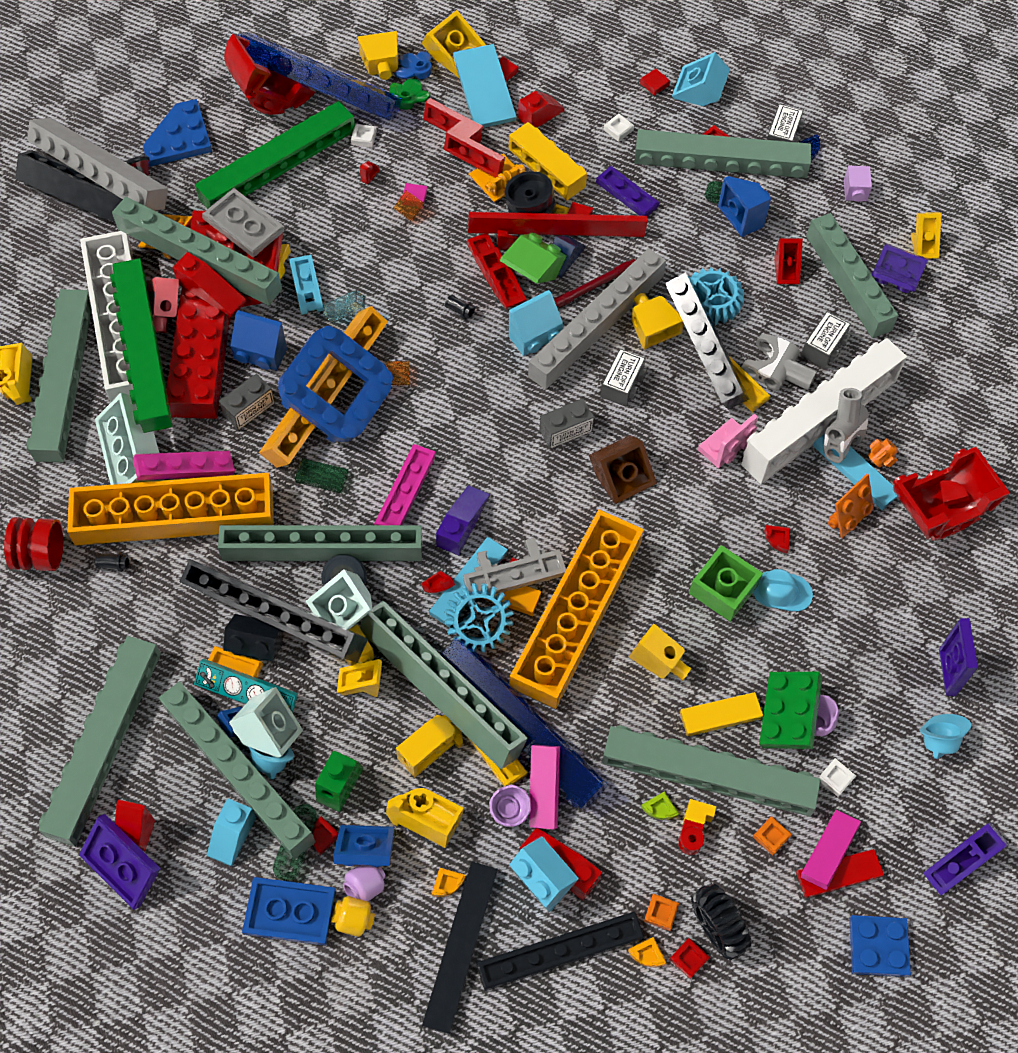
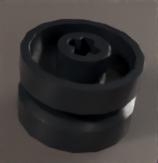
[504,171,557,214]

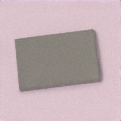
[202,188,284,257]

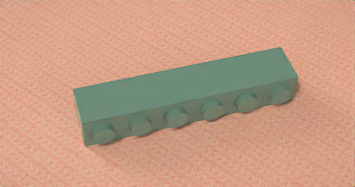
[806,213,899,338]

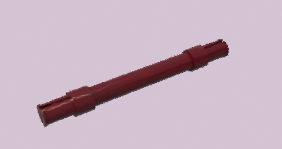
[554,258,636,308]

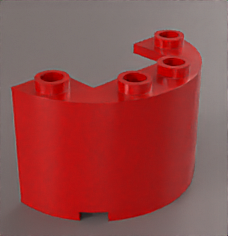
[224,33,316,115]
[893,446,1010,541]

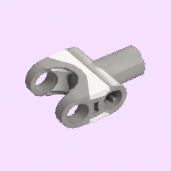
[741,334,817,390]
[824,388,869,463]

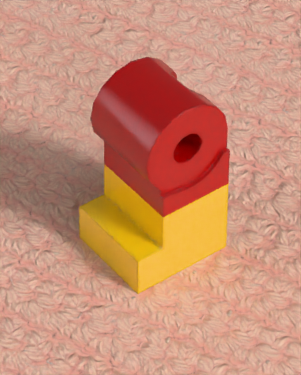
[678,799,716,855]

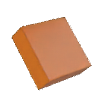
[753,816,792,856]
[644,894,679,931]

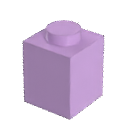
[844,166,872,202]

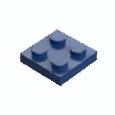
[334,825,395,867]
[849,915,911,977]

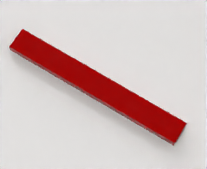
[468,212,648,237]

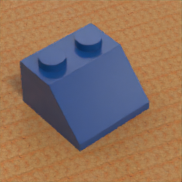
[718,176,771,237]
[230,310,287,371]

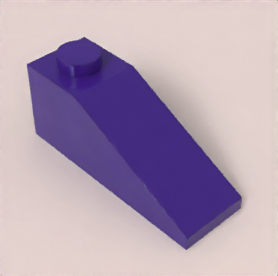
[436,485,490,556]
[923,823,1009,896]

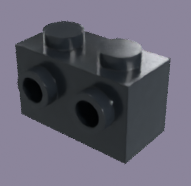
[223,614,284,661]

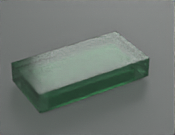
[294,458,349,494]

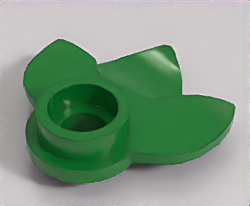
[389,79,431,110]

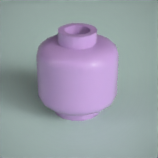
[343,865,385,901]

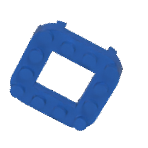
[277,326,393,443]

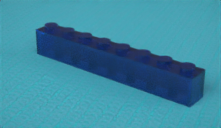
[238,32,402,121]
[440,637,609,809]

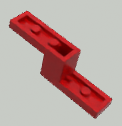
[423,98,505,178]

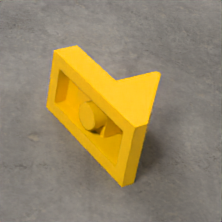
[911,212,942,259]
[337,659,382,697]

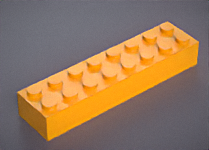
[67,473,274,546]
[509,509,644,709]

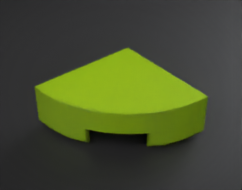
[641,792,679,820]

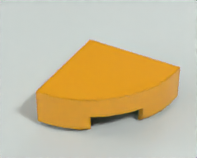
[432,868,466,897]
[628,937,666,967]

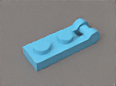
[289,255,324,315]

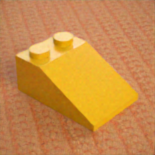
[421,10,486,79]

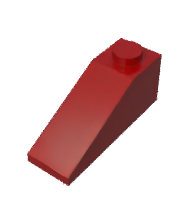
[172,252,246,317]
[519,828,602,901]

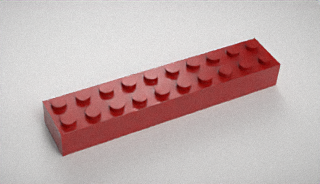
[166,210,237,419]

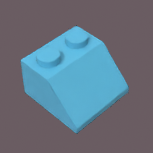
[672,52,730,106]
[509,290,563,356]
[509,837,579,913]

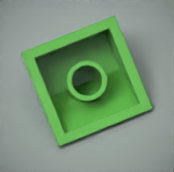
[500,233,566,283]

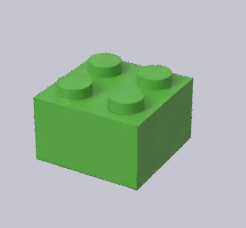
[689,545,763,622]

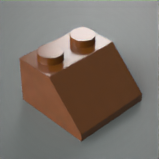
[589,435,657,504]

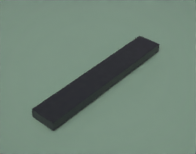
[422,861,498,1035]
[476,911,645,992]

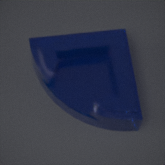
[799,134,820,161]

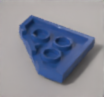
[143,99,212,167]

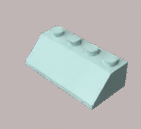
[95,393,164,485]

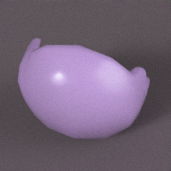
[815,695,839,736]
[489,785,531,827]

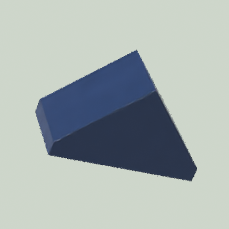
[553,235,586,278]

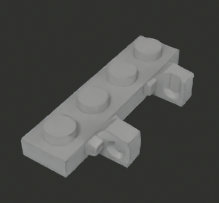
[463,538,566,600]

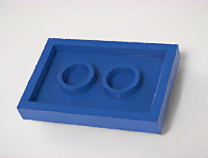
[242,877,336,946]

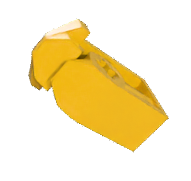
[0,343,33,405]
[396,715,463,778]
[386,788,464,848]

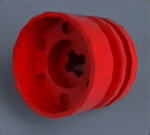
[4,517,64,571]

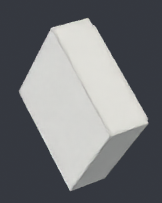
[604,114,634,142]
[351,124,377,148]
[818,758,856,797]

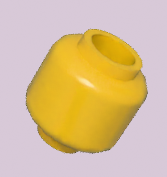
[331,896,375,937]

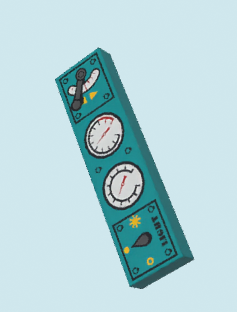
[194,659,299,713]

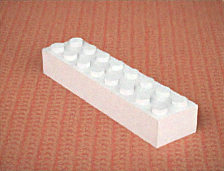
[80,231,134,403]
[741,338,907,484]

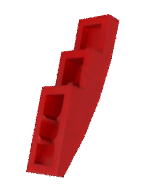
[467,233,527,309]

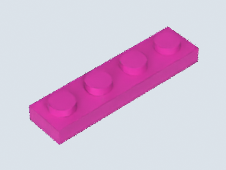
[374,444,436,525]
[133,451,235,480]

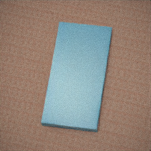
[453,44,516,128]

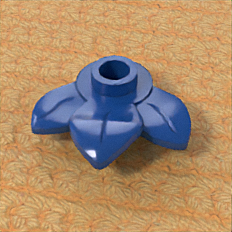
[394,51,432,79]

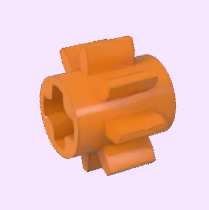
[868,438,899,468]

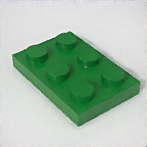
[759,671,822,749]

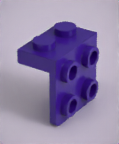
[872,243,928,293]

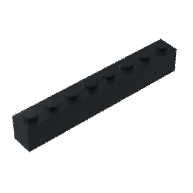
[179,559,368,663]

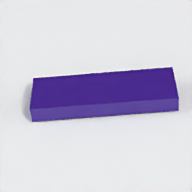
[596,166,659,217]

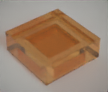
[393,190,424,222]
[386,361,410,385]

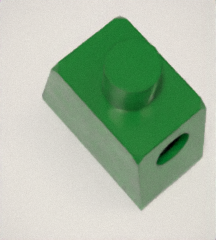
[315,751,364,813]

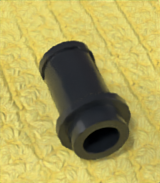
[445,294,475,319]
[95,552,130,572]

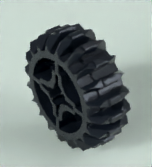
[691,883,751,960]

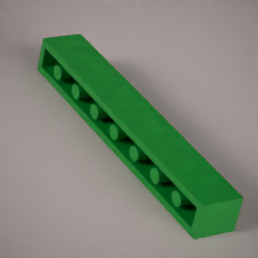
[195,101,355,209]
[110,259,173,433]

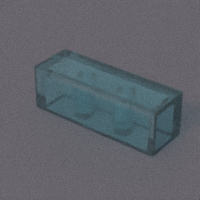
[323,290,366,323]

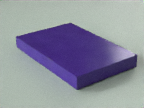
[939,618,978,696]
[79,813,161,910]

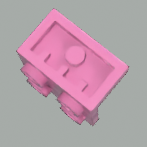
[698,414,758,469]

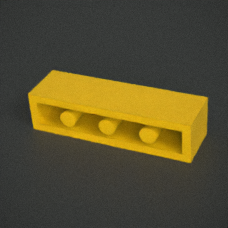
[509,122,587,201]

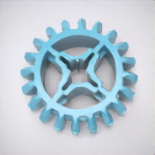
[690,267,744,326]
[444,583,513,652]

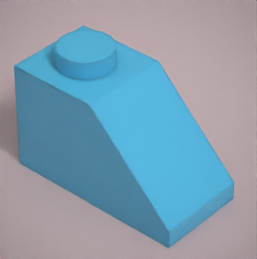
[207,798,256,867]

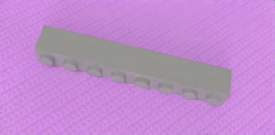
[27,118,168,211]
[528,248,666,390]

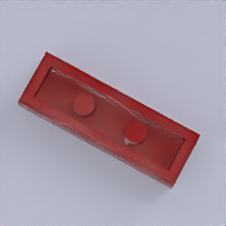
[796,849,884,899]

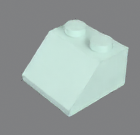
[306,569,372,630]
[229,687,303,758]

